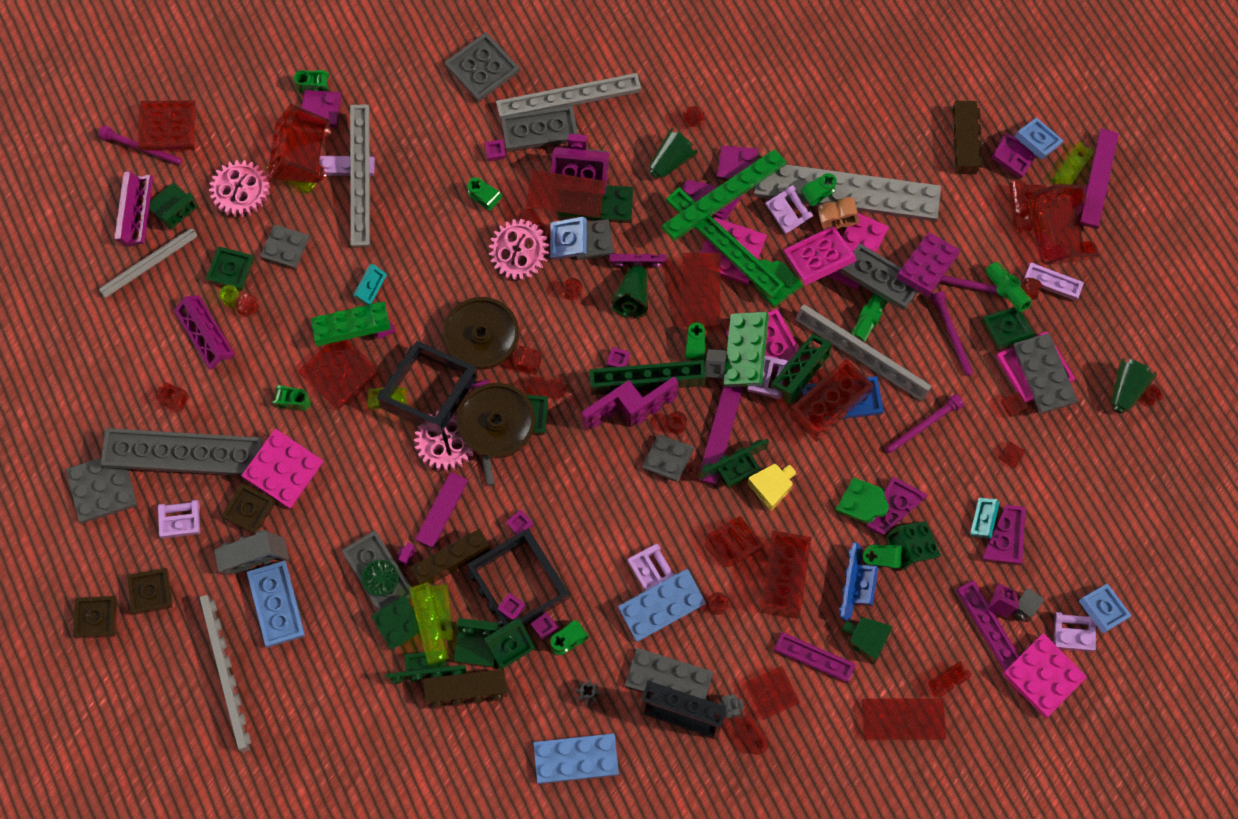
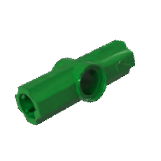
[986,262,1032,312]
[851,293,888,343]

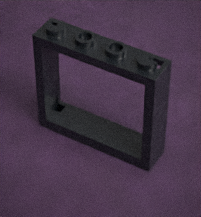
[377,341,478,435]
[467,528,570,628]
[640,681,727,740]

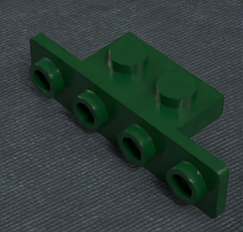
[699,438,769,488]
[385,650,467,684]

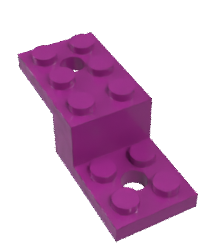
[582,377,679,430]

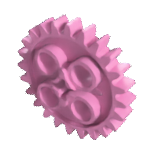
[209,160,270,217]
[489,219,549,280]
[414,411,474,472]

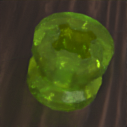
[219,285,241,308]

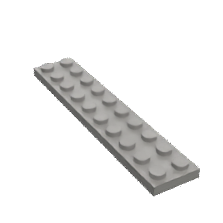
[754,165,941,222]

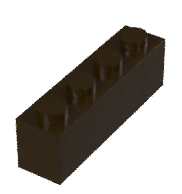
[952,101,983,174]
[410,528,491,589]
[424,669,508,709]

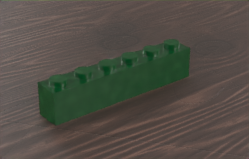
[589,360,706,395]

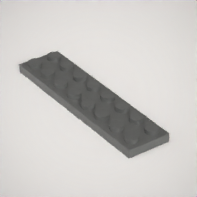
[101,428,263,476]

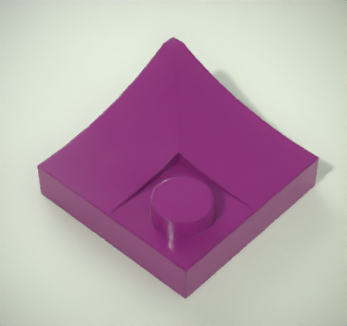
[299,90,342,128]
[991,133,1036,179]
[717,146,758,181]

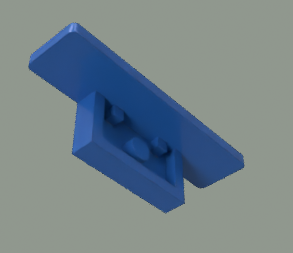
[839,542,879,622]

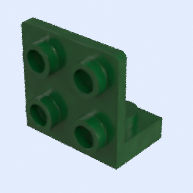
[149,182,199,230]
[884,521,941,571]
[454,618,500,667]

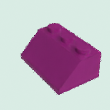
[550,147,610,194]

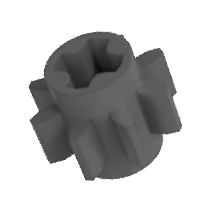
[575,679,601,706]
[719,695,744,718]

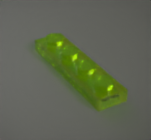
[409,582,449,665]

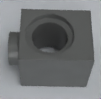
[705,349,727,378]
[1013,588,1045,622]

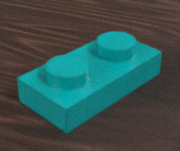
[353,264,387,305]
[970,498,1000,538]

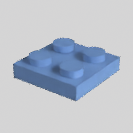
[1014,117,1064,160]
[550,217,587,260]
[1079,583,1132,634]

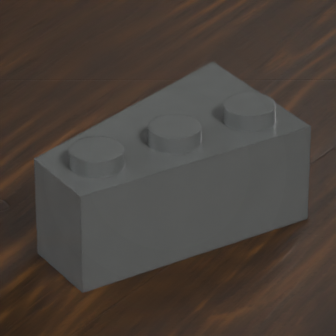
[214,530,289,575]

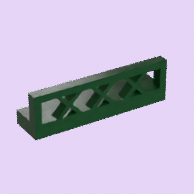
[771,333,832,405]

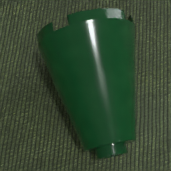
[648,128,698,179]
[611,265,648,319]
[1111,358,1157,414]

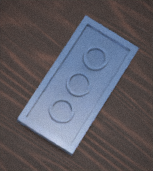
[247,561,306,648]
[617,569,706,642]
[534,733,619,784]

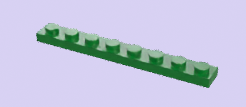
[662,149,787,242]
[666,187,785,299]

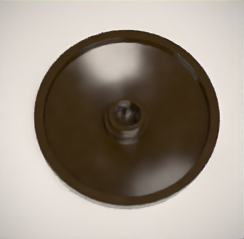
[443,297,519,370]
[457,383,535,458]

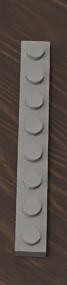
[496,73,641,120]
[350,104,370,248]
[795,304,932,401]
[200,595,252,753]

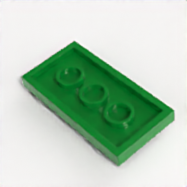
[311,301,391,347]
[723,312,769,387]

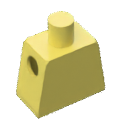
[747,464,796,511]

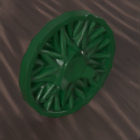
[362,560,399,596]

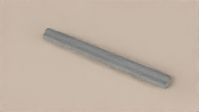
[99,228,197,297]

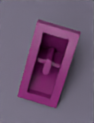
[988,583,1019,618]

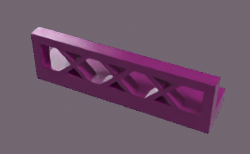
[115,171,153,247]
[174,296,235,369]

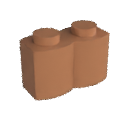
[818,197,860,231]

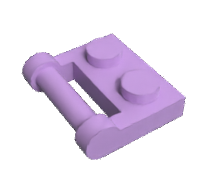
[765,185,813,234]
[747,356,789,399]
[158,500,200,539]
[628,544,676,591]
[1054,612,1096,652]

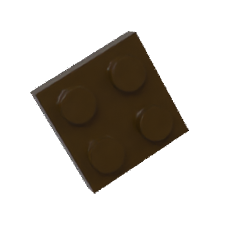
[221,483,276,535]
[127,568,173,615]
[73,596,117,639]

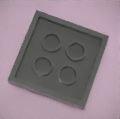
[444,32,520,102]
[66,458,138,524]

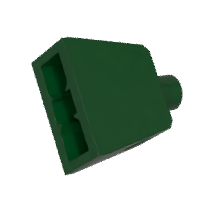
[841,617,893,664]

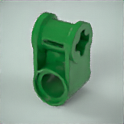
[294,70,329,94]
[800,173,837,206]
[467,177,503,211]
[685,322,705,360]
[272,385,311,411]
[863,544,902,568]
[551,620,589,656]

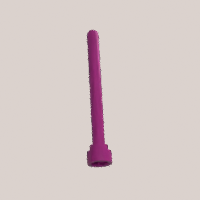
[98,125,182,165]
[940,275,998,295]
[930,291,973,376]
[886,394,964,453]

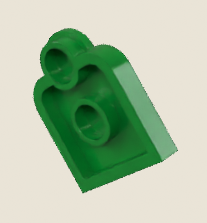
[754,260,803,308]
[836,477,889,524]

